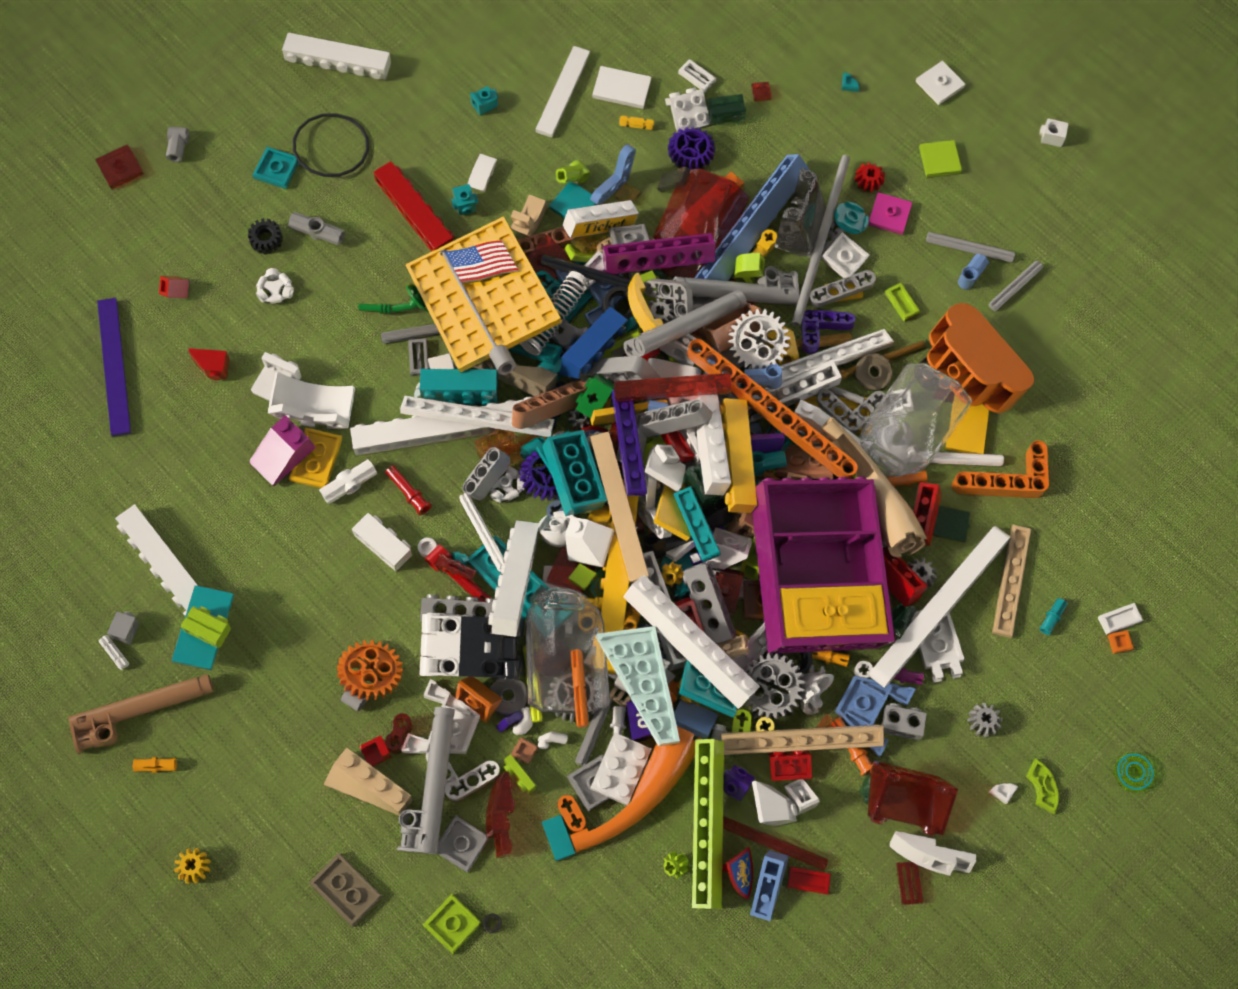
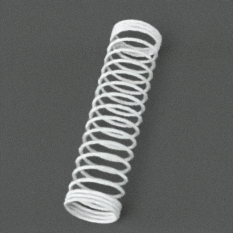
[520,271,590,355]

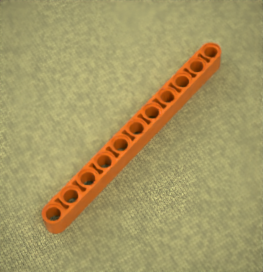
[687,339,858,479]

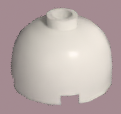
[538,511,576,547]

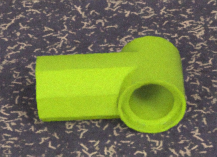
[555,160,591,184]

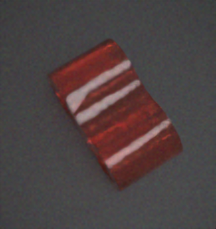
[385,713,413,754]

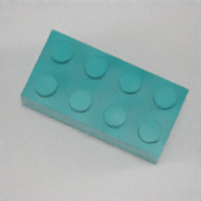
[420,369,498,406]
[542,430,607,517]

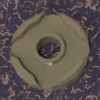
[855,353,893,391]

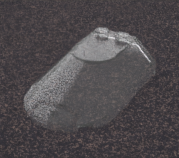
[860,363,973,477]
[526,588,610,714]

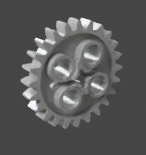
[746,653,806,719]

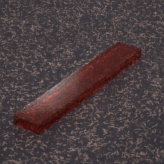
[614,373,732,401]

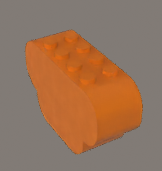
[927,303,1034,413]

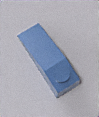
[750,850,789,921]

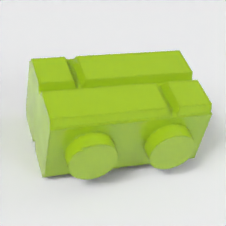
[181,606,231,649]

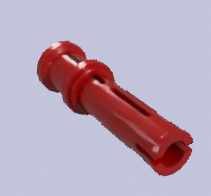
[385,465,432,516]

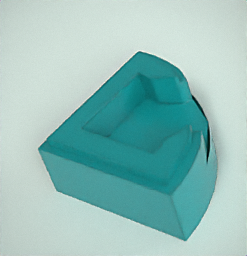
[841,72,859,92]
[450,551,470,570]

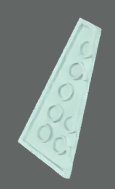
[595,626,680,746]

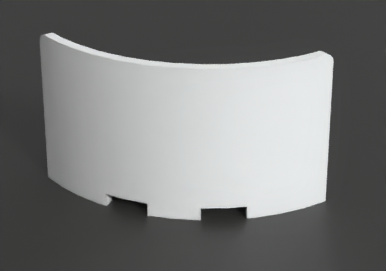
[268,372,355,429]

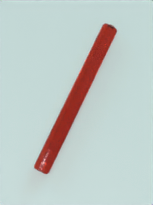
[723,816,828,870]

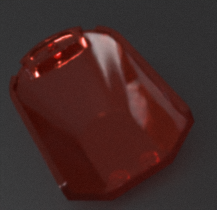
[653,169,749,278]

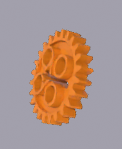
[337,640,403,701]

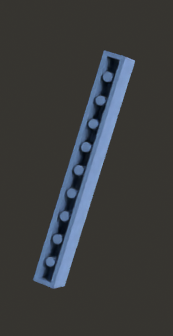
[695,154,810,281]

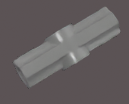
[288,212,345,246]

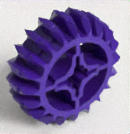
[668,126,716,172]
[519,451,559,501]

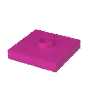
[868,192,912,235]

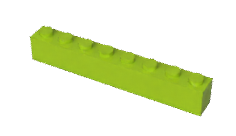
[692,739,724,909]

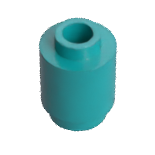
[520,436,545,461]

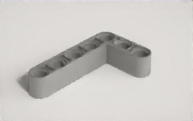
[568,356,668,401]
[617,399,712,464]

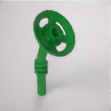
[358,283,429,315]

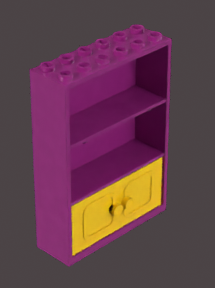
[752,477,895,654]

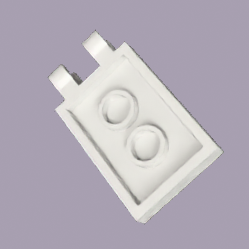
[908,610,964,683]

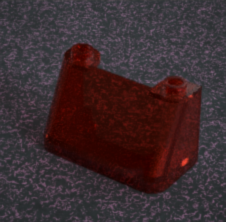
[867,761,958,836]

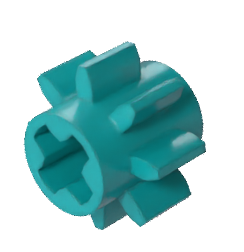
[673,580,691,601]

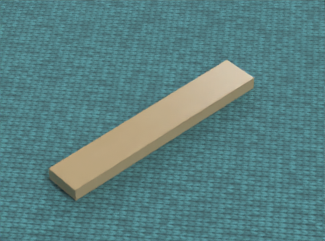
[992,525,1031,638]

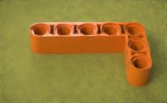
[951,440,1049,498]

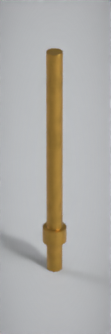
[838,340,926,380]

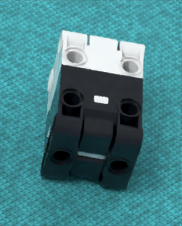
[420,613,524,679]

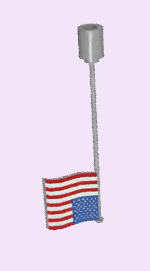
[440,241,519,375]

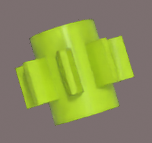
[663,851,689,879]

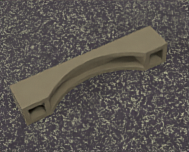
[448,350,557,396]

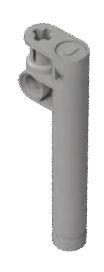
[673,266,799,305]
[624,290,746,357]
[397,707,455,854]

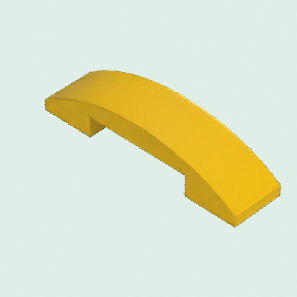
[628,273,663,332]

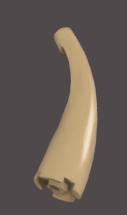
[820,417,927,557]

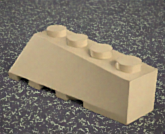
[324,748,413,816]

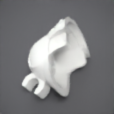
[799,665,834,715]

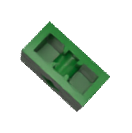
[576,374,616,418]

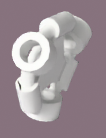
[256,268,294,304]
[490,466,525,503]

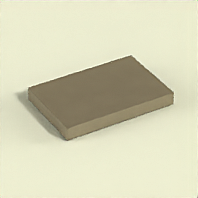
[309,853,383,927]

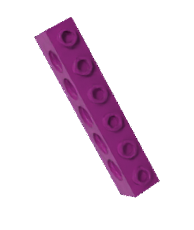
[603,233,715,275]

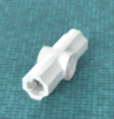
[319,460,377,504]

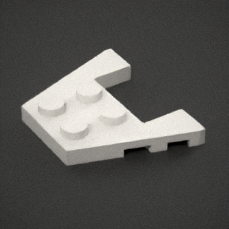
[401,679,480,754]

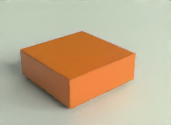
[1108,630,1134,654]

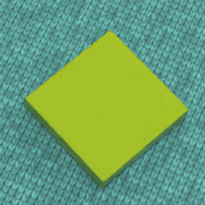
[919,140,962,178]
[423,894,482,954]

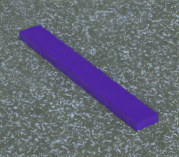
[97,298,131,437]

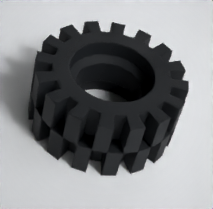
[248,218,283,254]

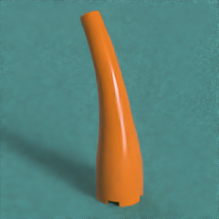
[570,726,701,853]

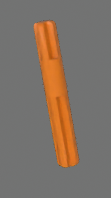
[571,649,588,728]

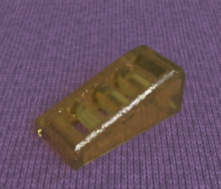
[571,233,608,254]

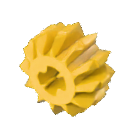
[174,848,211,884]

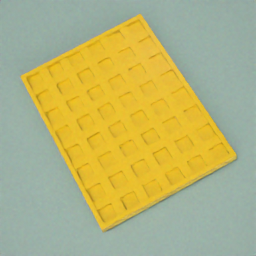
[406,216,562,373]

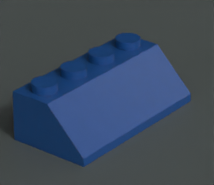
[560,306,628,378]

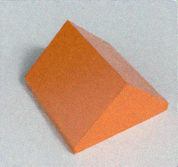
[455,677,502,724]

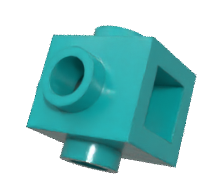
[451,184,478,215]

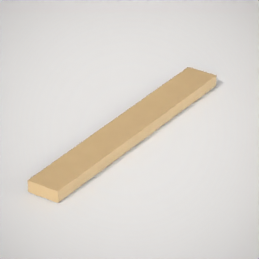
[590,432,649,583]
[721,725,884,755]

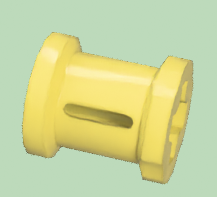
[755,717,774,731]

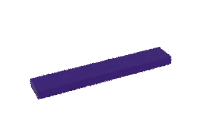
[611,389,647,496]

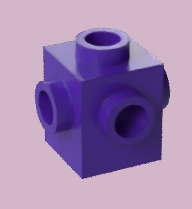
[723,765,755,801]

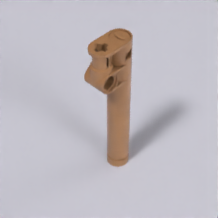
[68,674,214,754]

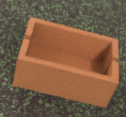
[698,302,762,353]

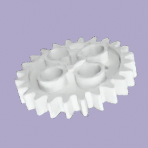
[728,309,790,369]

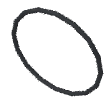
[293,113,369,177]

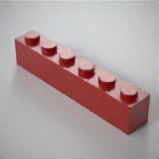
[373,161,454,252]

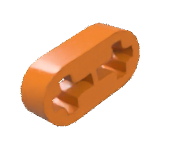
[558,795,586,833]

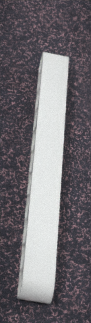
[868,526,1011,688]

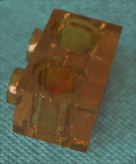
[474,429,519,460]

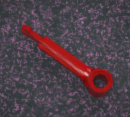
[425,545,492,613]

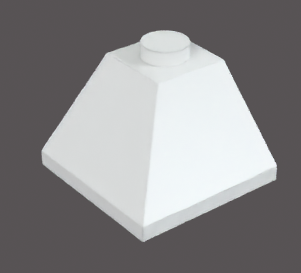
[565,517,615,567]
[709,528,753,569]
[752,781,798,826]

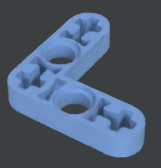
[590,144,636,205]

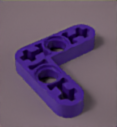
[801,310,856,354]

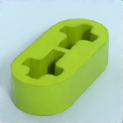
[731,709,751,733]

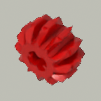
[855,162,885,193]

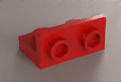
[768,750,812,781]

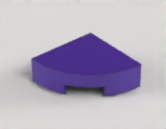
[496,711,523,732]

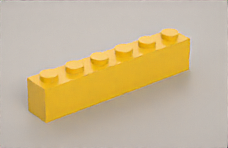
[719,398,757,513]

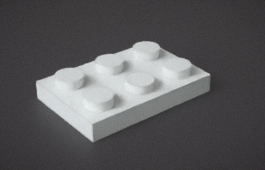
[590,732,651,806]

